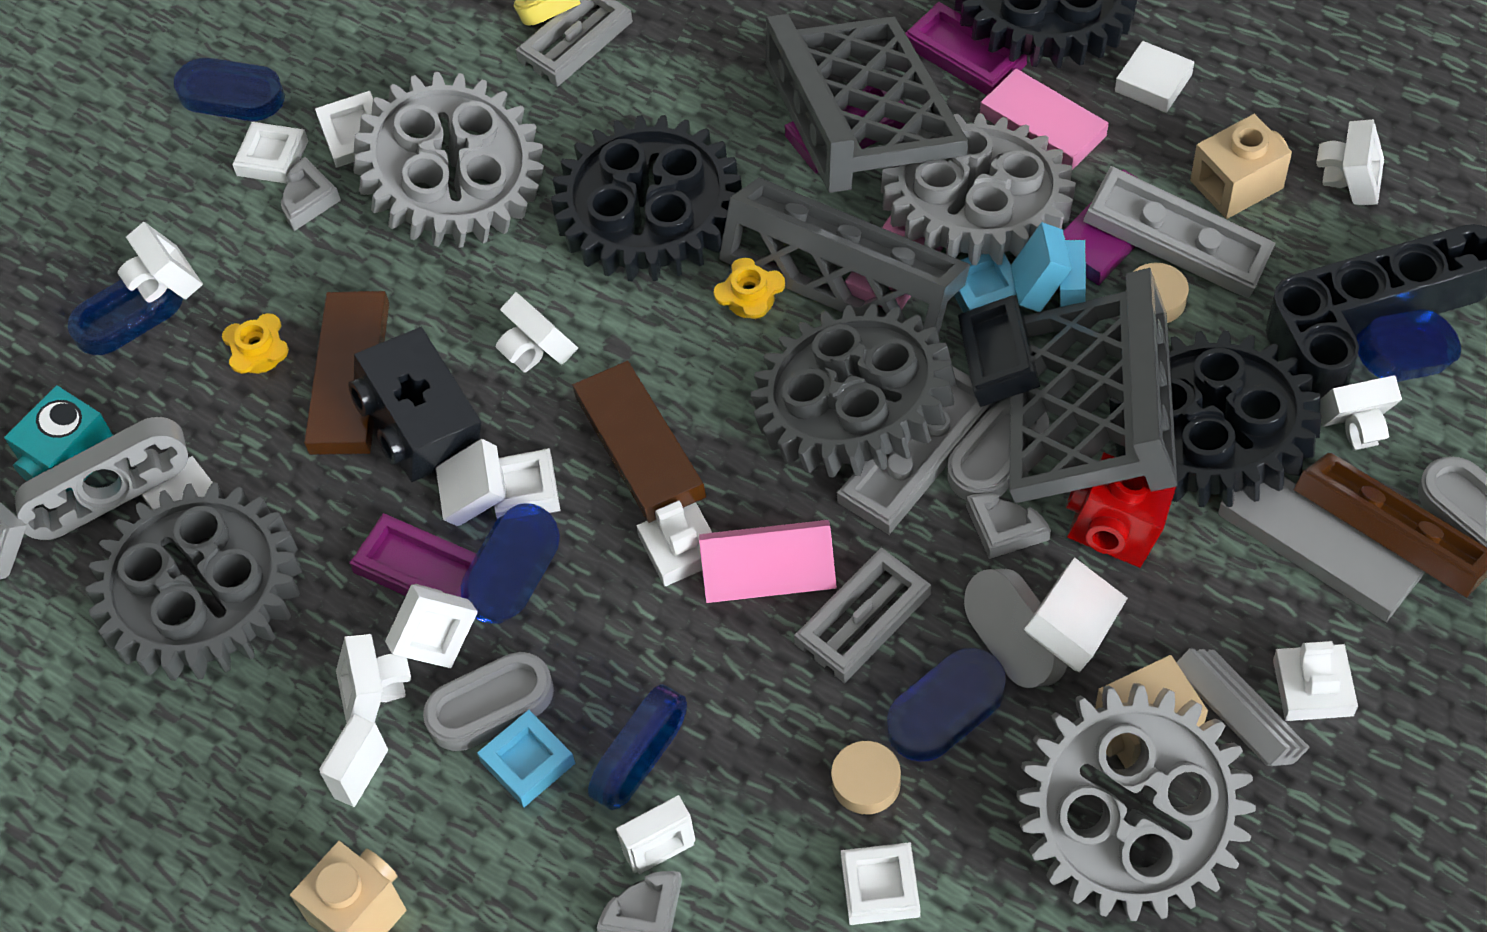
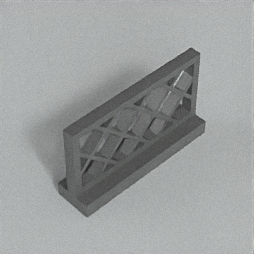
[766,14,968,193]
[1009,268,1178,504]

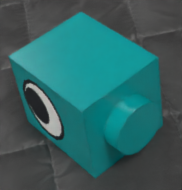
[4,385,113,492]

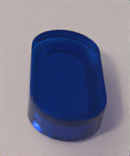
[174,58,285,121]
[68,279,183,355]
[1357,309,1461,382]
[461,503,560,624]
[887,648,1006,761]
[588,684,687,810]

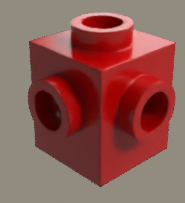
[1065,452,1176,568]

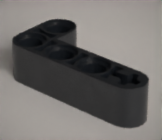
[1265,224,1487,399]

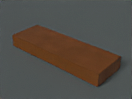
[304,291,389,455]
[572,360,706,523]
[1293,453,1487,598]

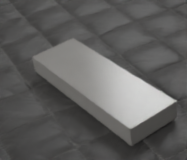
[1083,166,1276,298]
[837,366,998,535]
[1218,477,1424,623]

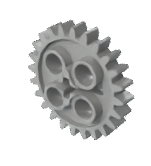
[353,72,544,248]
[881,113,1076,265]
[1017,683,1256,921]

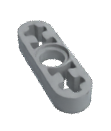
[15,417,188,540]

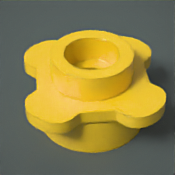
[714,258,785,319]
[222,313,289,373]

